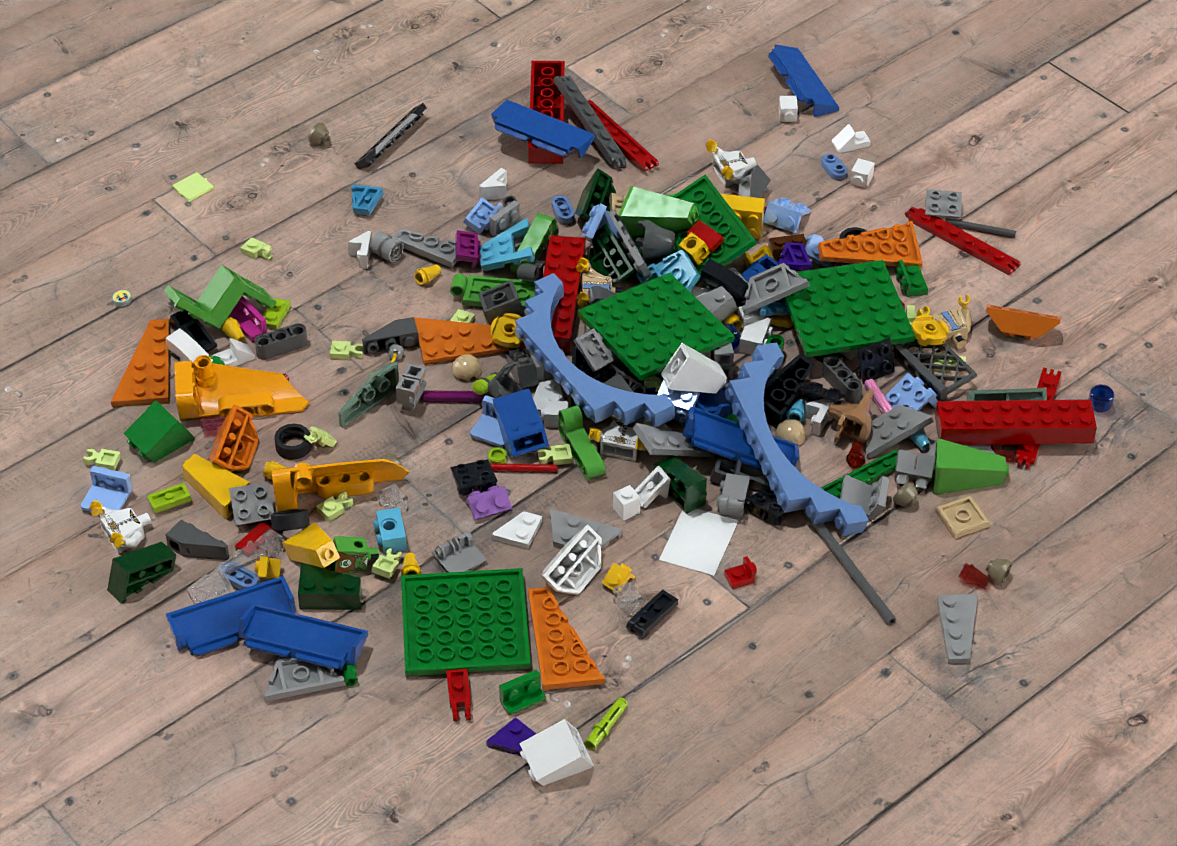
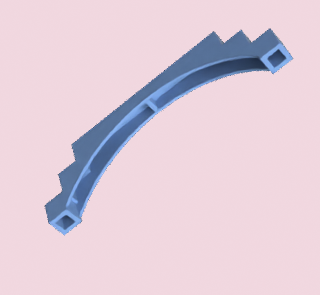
[514,273,675,428]
[725,342,869,536]

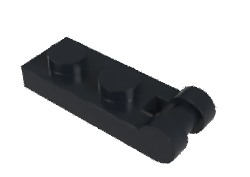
[626,589,678,639]

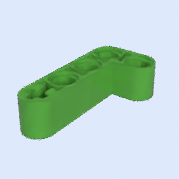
[510,213,559,274]
[558,405,606,480]

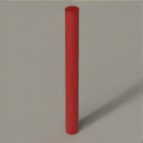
[490,463,557,472]

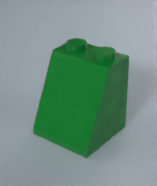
[123,400,195,463]

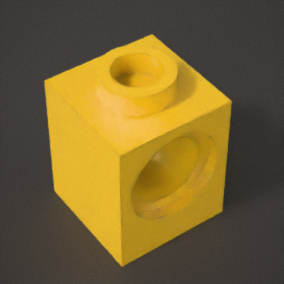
[679,232,711,265]

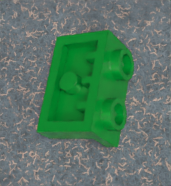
[895,260,928,297]
[499,669,546,715]

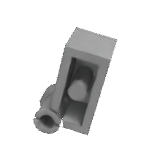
[716,473,750,518]

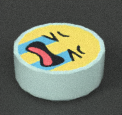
[113,290,132,307]

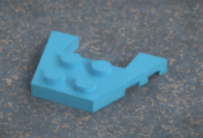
[480,218,535,271]
[635,250,701,291]

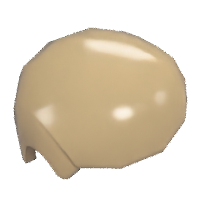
[452,354,482,381]
[775,419,806,447]

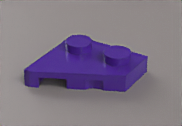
[778,243,812,271]
[486,717,536,756]

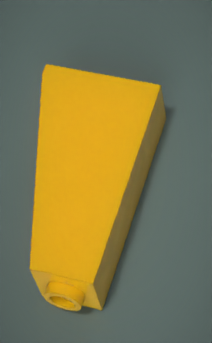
[182,454,250,519]
[282,523,340,568]

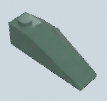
[338,361,399,427]
[966,388,1047,401]

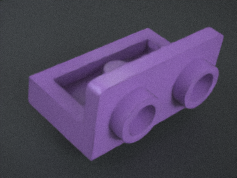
[465,485,512,521]

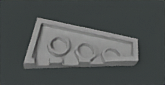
[608,210,651,278]
[391,229,460,268]
[633,423,713,457]
[937,594,978,664]

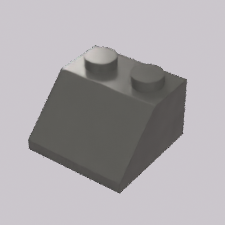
[478,280,526,325]

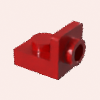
[724,556,757,589]

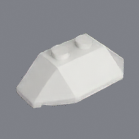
[541,524,602,595]

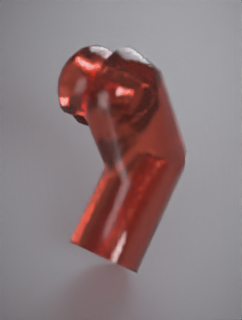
[991,444,1015,461]

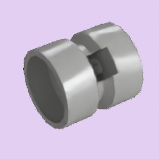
[370,231,404,263]

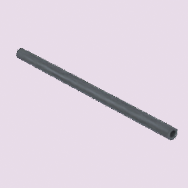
[801,509,896,625]

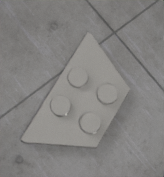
[742,263,810,315]
[866,405,934,459]
[550,509,622,549]
[264,658,345,702]

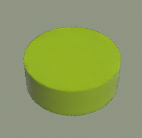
[488,447,507,464]

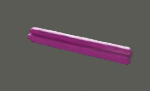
[422,390,494,402]

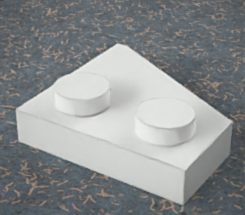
[533,379,564,415]
[492,511,542,550]

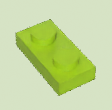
[263,297,291,330]
[147,482,192,514]

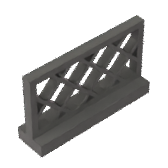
[894,338,977,401]

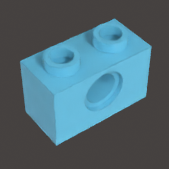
[373,507,407,554]

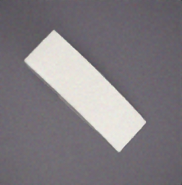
[166,328,209,362]

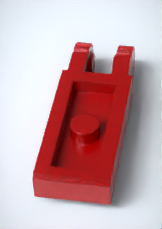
[446,668,471,721]

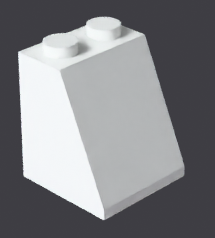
[661,343,727,394]
[519,719,594,786]

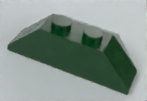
[575,168,616,222]
[589,224,636,283]

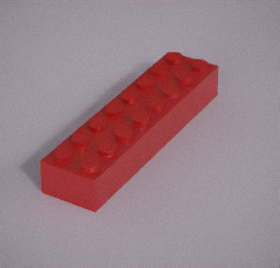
[528,61,565,164]
[543,235,586,354]
[935,400,1097,445]

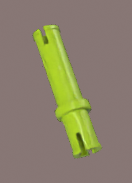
[584,697,628,750]

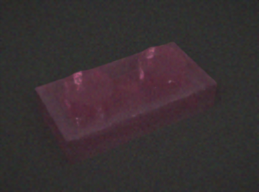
[200,415,227,431]

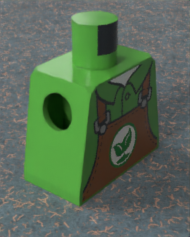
[331,536,379,575]

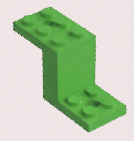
[164,265,277,329]

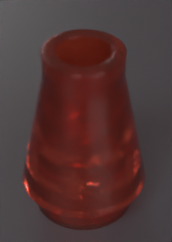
[846,442,865,469]
[958,563,990,589]

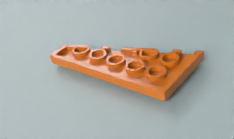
[817,221,923,268]
[414,317,526,365]
[111,319,170,407]
[528,587,605,690]

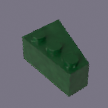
[653,456,707,514]
[107,541,176,604]
[298,563,362,610]

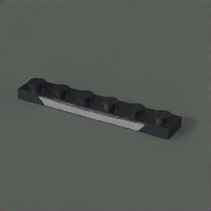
[354,103,427,169]

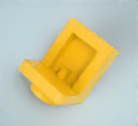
[743,245,774,267]
[255,556,281,579]
[601,563,635,595]

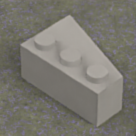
[696,286,738,322]

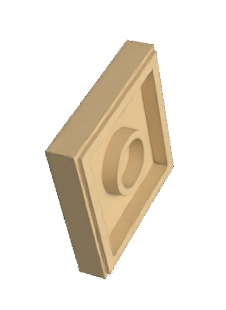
[935,496,990,539]

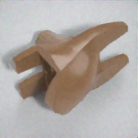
[828,389,874,444]

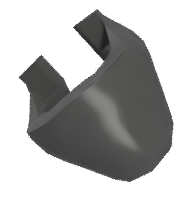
[636,220,676,260]

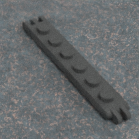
[554,76,626,168]

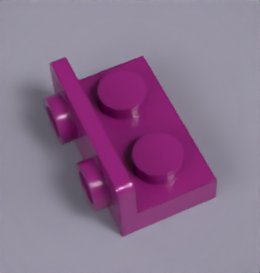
[455,230,481,270]

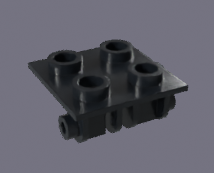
[855,338,895,384]
[800,382,845,405]
[450,459,498,496]
[745,489,788,525]

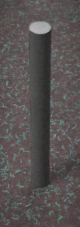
[945,218,1016,238]

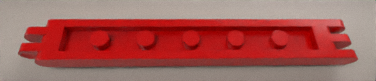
[587,100,659,172]
[905,207,1021,275]
[1015,367,1062,469]

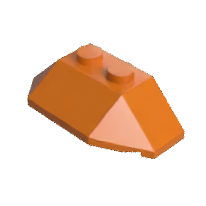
[986,304,1061,340]
[209,404,259,471]

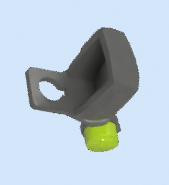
[472,361,523,398]

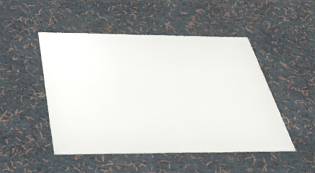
[659,509,739,576]

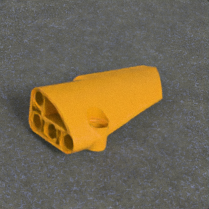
[174,355,310,420]
[272,459,409,512]

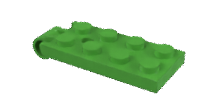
[450,274,535,310]

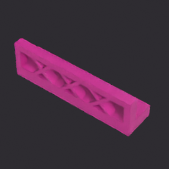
[227,296,267,343]

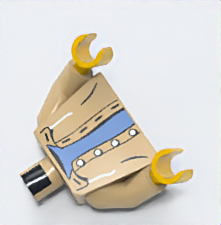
[576,258,623,308]
[916,294,971,349]

